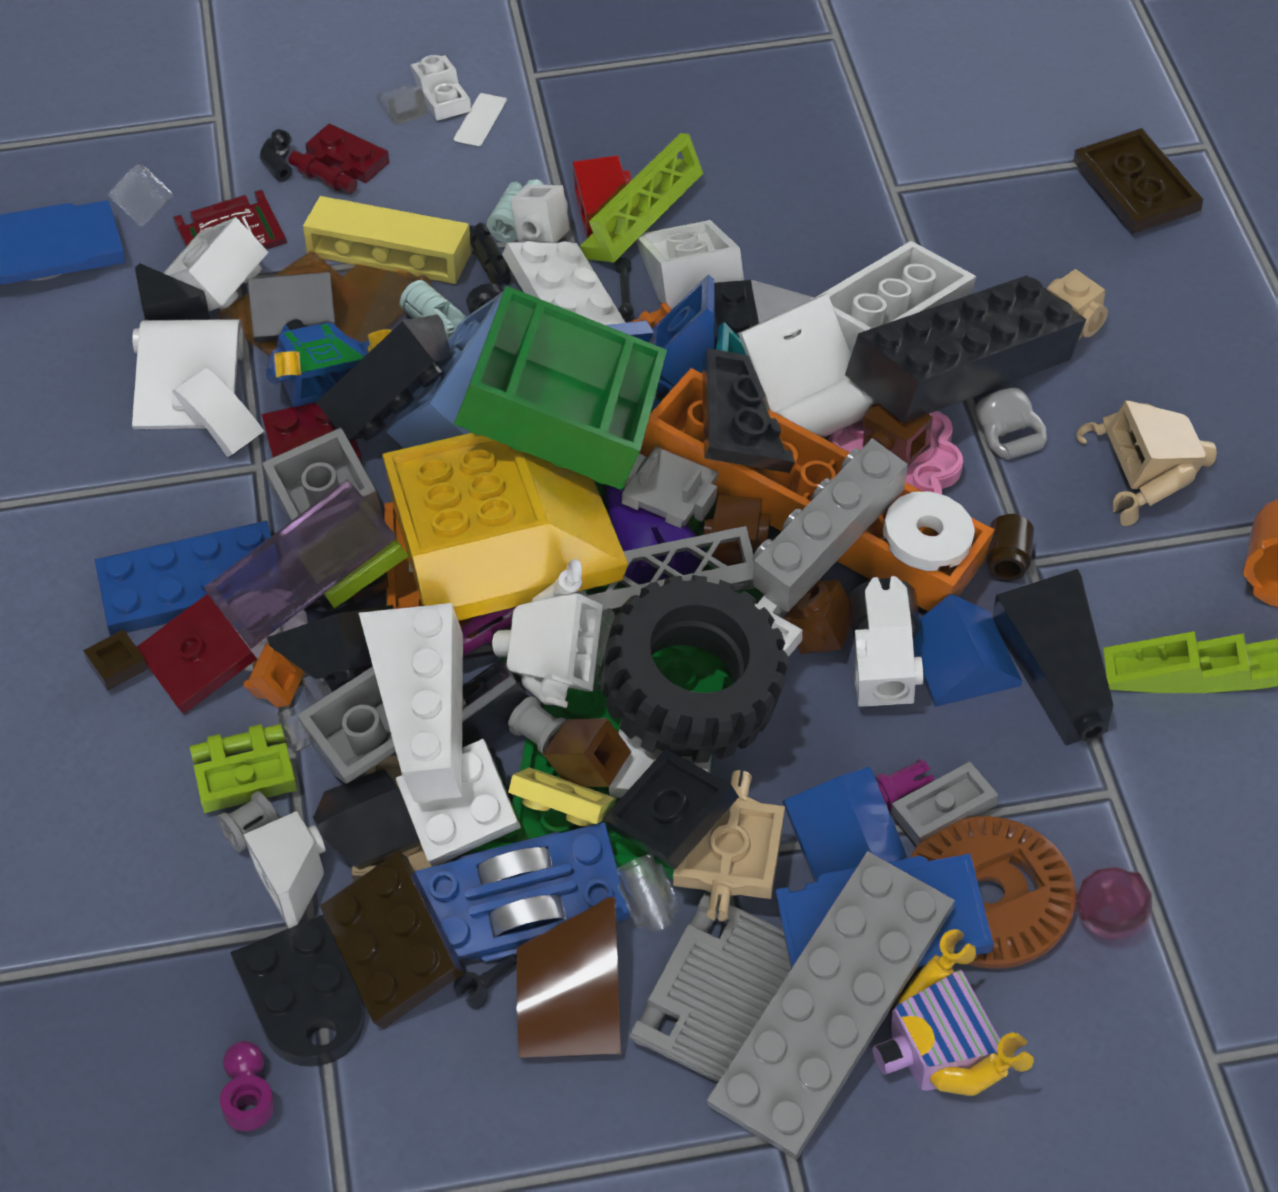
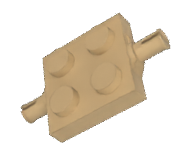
[673,770,785,921]

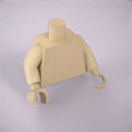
[1076,400,1217,526]

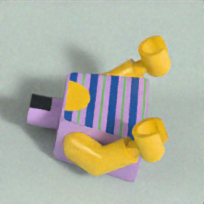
[873,929,1034,1096]

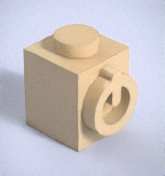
[1047,269,1108,340]

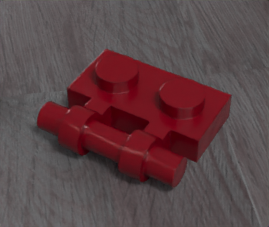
[288,123,390,193]

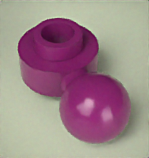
[220,1041,274,1131]

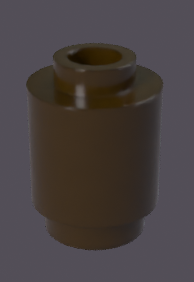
[986,514,1034,581]

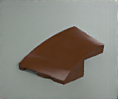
[517,896,621,1058]

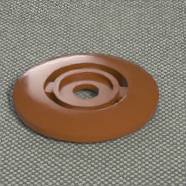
[910,816,1076,969]

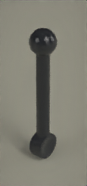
[615,258,634,319]

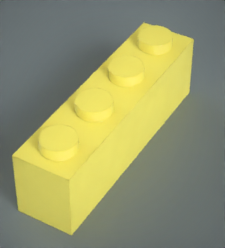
[303,196,471,284]

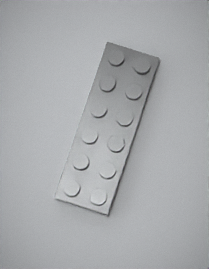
[707,851,955,1160]

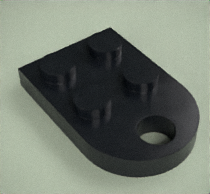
[230,914,365,1067]

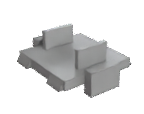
[622,447,718,528]

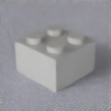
[262,428,384,547]

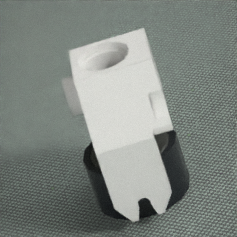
[848,576,923,707]

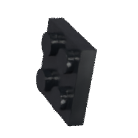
[603,748,739,870]

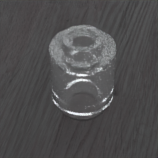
[617,855,680,932]

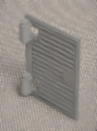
[629,892,791,1082]

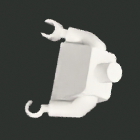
[492,559,603,708]

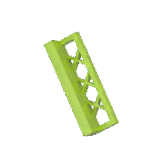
[580,133,704,262]

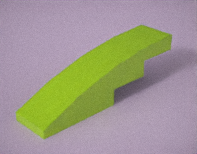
[1103,631,1278,693]

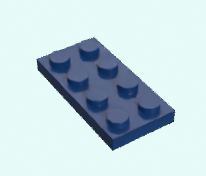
[94,521,286,636]

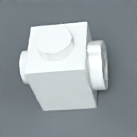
[511,184,570,243]

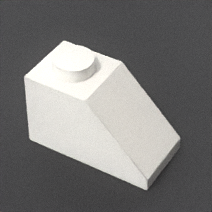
[244,811,326,928]

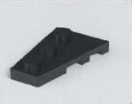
[702,348,795,473]

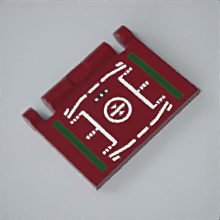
[173,189,287,250]

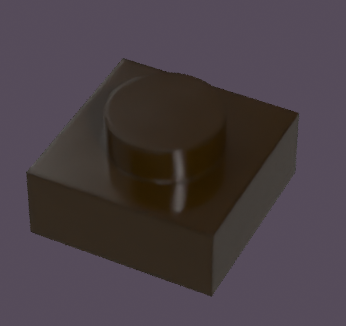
[83,629,148,691]

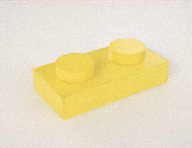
[508,767,617,827]

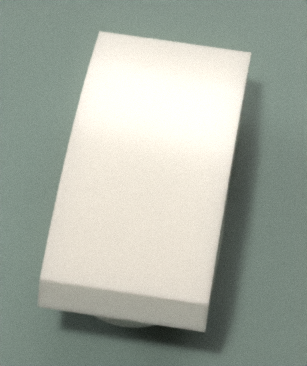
[410,55,472,121]
[172,367,264,457]

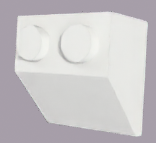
[164,217,268,311]

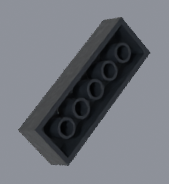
[845,275,1086,423]

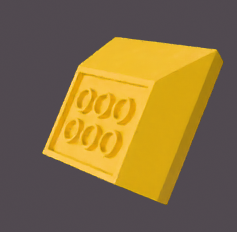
[382,433,628,621]

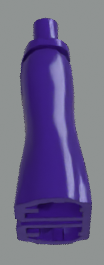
[604,484,706,585]

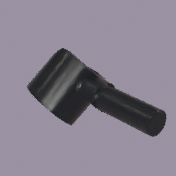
[453,955,517,1009]

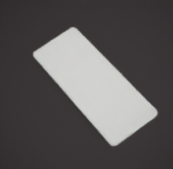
[453,93,507,146]

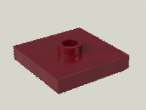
[137,594,257,714]

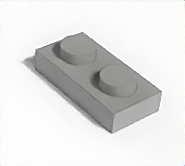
[891,761,998,846]

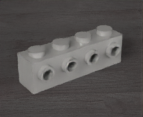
[752,438,908,612]

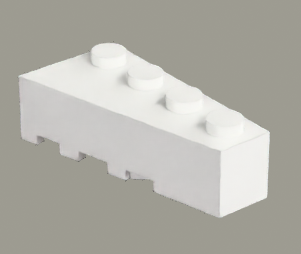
[359,603,463,802]

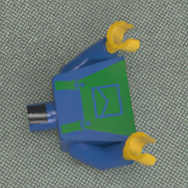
[266,320,392,407]

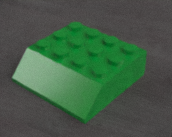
[454,286,667,490]

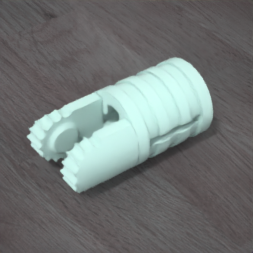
[486,179,544,243]
[399,280,466,340]

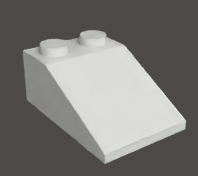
[636,220,744,309]

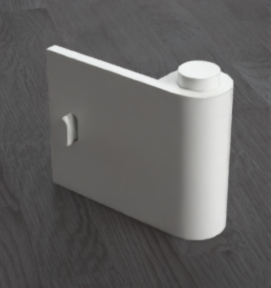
[738,294,879,438]
[132,319,245,429]

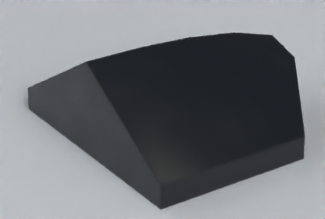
[313,769,420,870]

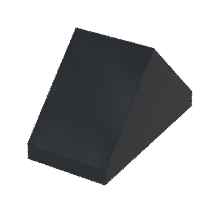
[135,263,210,320]

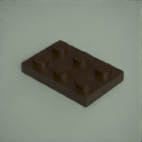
[1073,128,1204,234]
[320,851,464,1029]

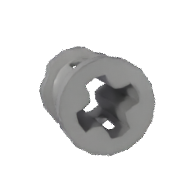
[508,696,566,756]
[216,791,279,853]

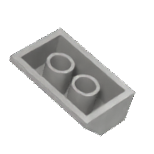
[297,667,466,784]

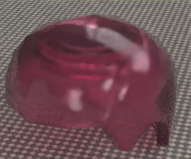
[1076,867,1152,940]

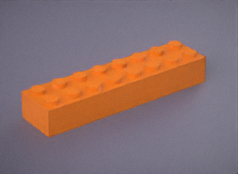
[640,368,995,612]

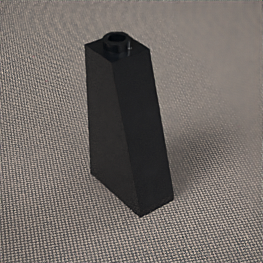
[992,569,1114,746]

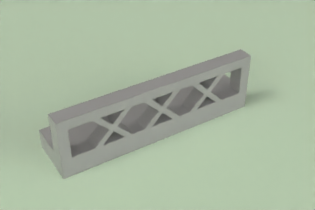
[576,526,754,621]

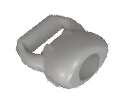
[975,388,1047,460]

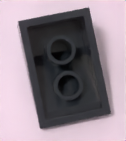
[714,280,815,349]

